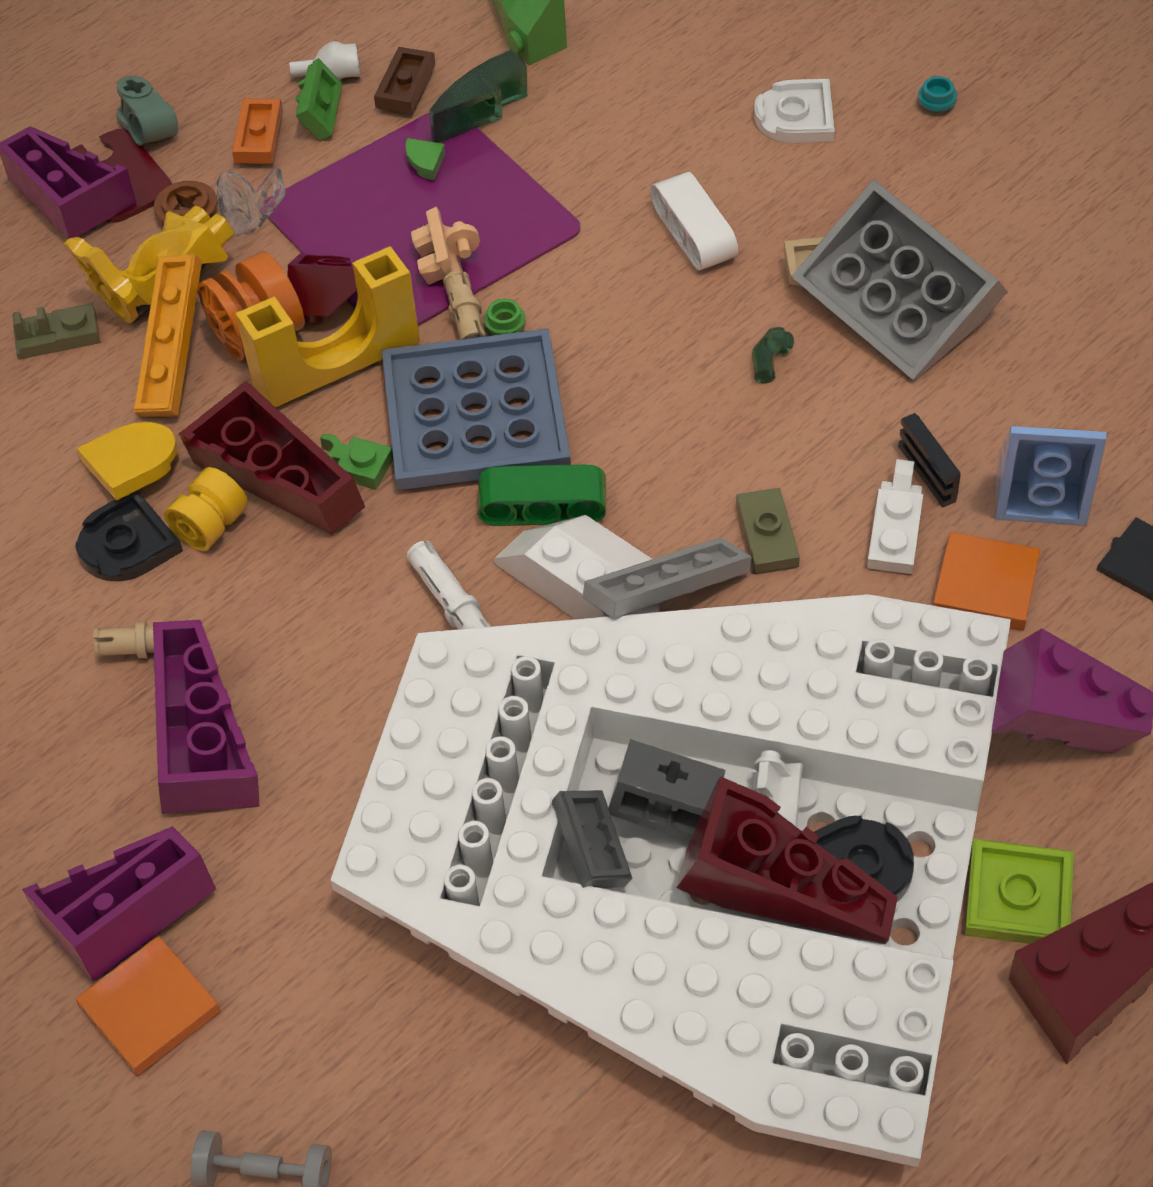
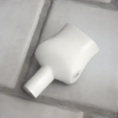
[289,41,360,80]

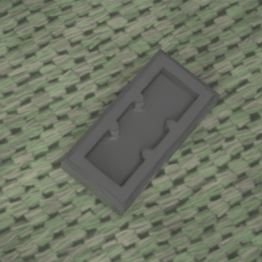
[552,790,633,888]

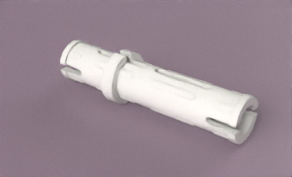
[406,541,492,629]

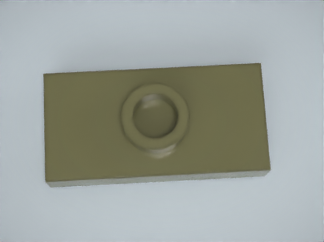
[736,488,800,574]

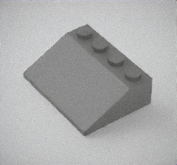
[791,179,1008,381]

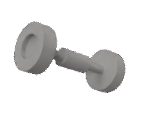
[191,1130,332,1187]

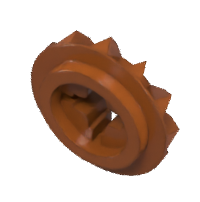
[154,181,218,226]

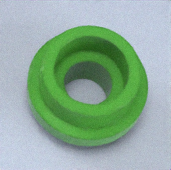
[484,299,526,335]

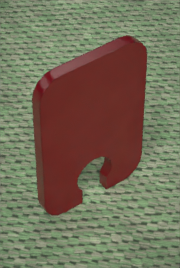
[72,129,172,223]

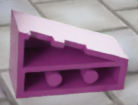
[991,628,1153,754]
[22,826,216,982]

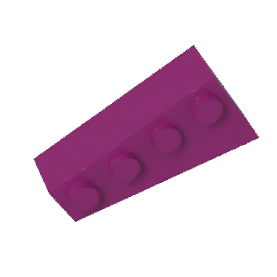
[153,620,260,814]

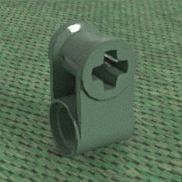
[116,76,178,146]

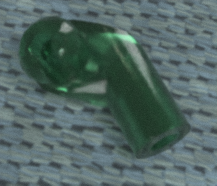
[751,327,794,384]

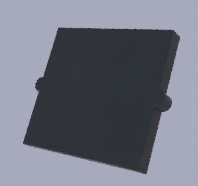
[1097,517,1153,601]

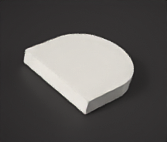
[754,79,835,143]

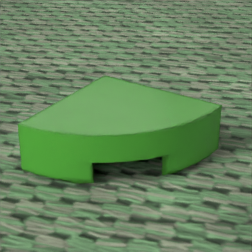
[405,138,446,181]

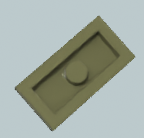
[12,303,101,360]

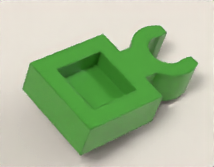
[320,434,393,490]

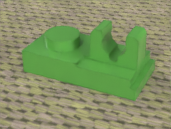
[295,58,342,141]

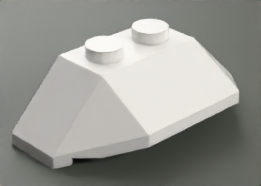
[494,515,660,619]

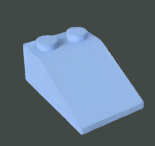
[995,426,1107,526]

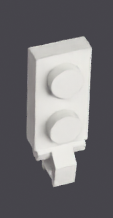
[867,459,923,574]

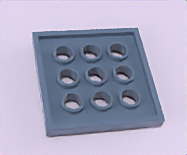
[382,328,571,490]

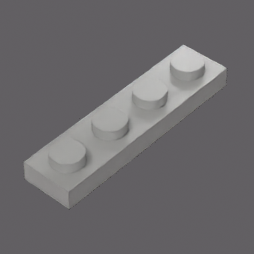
[583,537,752,618]

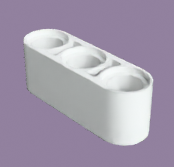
[650,172,738,271]

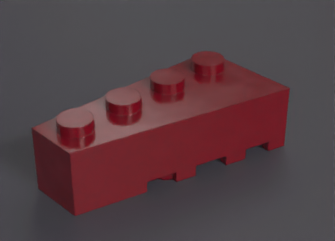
[179,381,365,534]

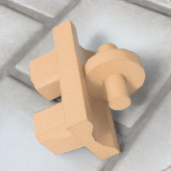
[411,207,480,285]

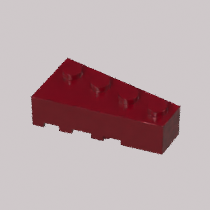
[1008,882,1153,1064]

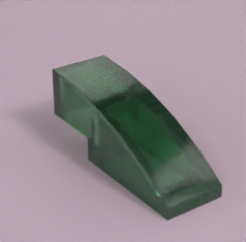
[430,49,528,143]

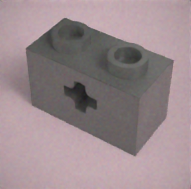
[608,739,726,841]

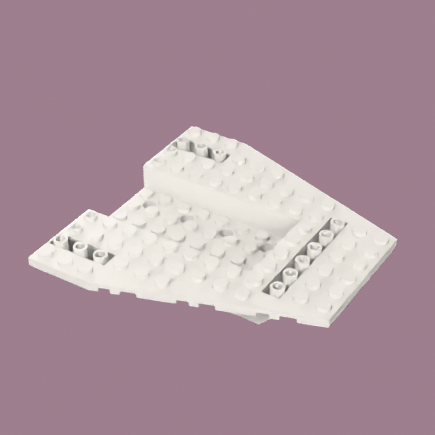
[330,594,1011,1168]

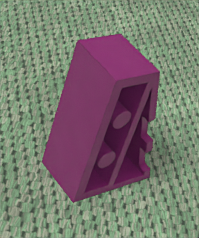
[0,126,137,239]

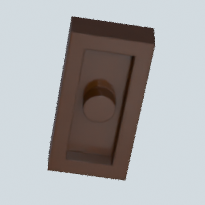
[374,47,436,114]

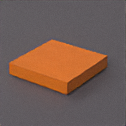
[933,531,1040,630]
[75,935,221,1076]

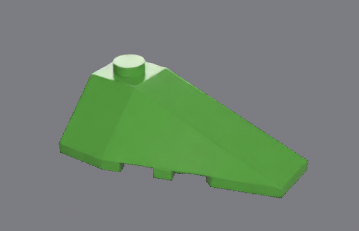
[493,0,567,65]

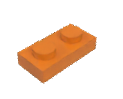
[232,98,283,164]

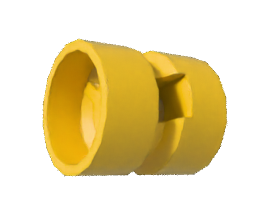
[164,467,248,552]

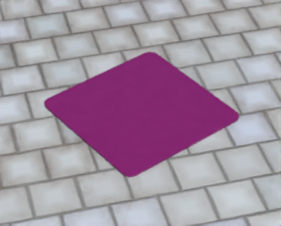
[262,106,580,326]

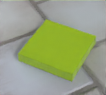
[964,839,1074,944]

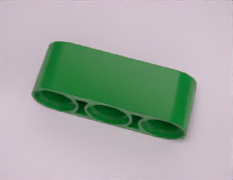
[477,464,606,526]

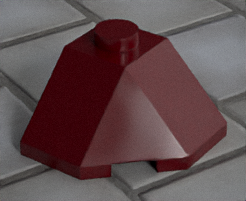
[287,254,357,323]

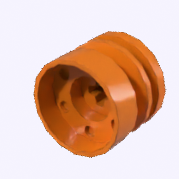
[198,250,305,361]

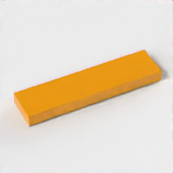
[133,254,202,417]

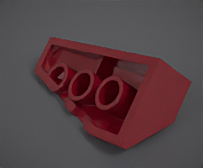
[676,777,898,944]

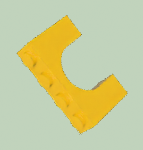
[235,246,420,407]

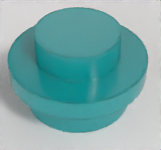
[918,76,957,112]

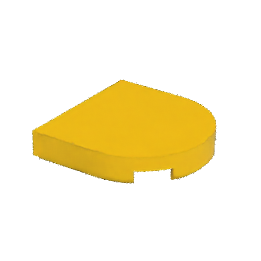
[76,422,179,500]

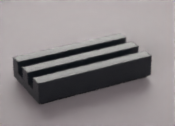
[898,413,961,508]

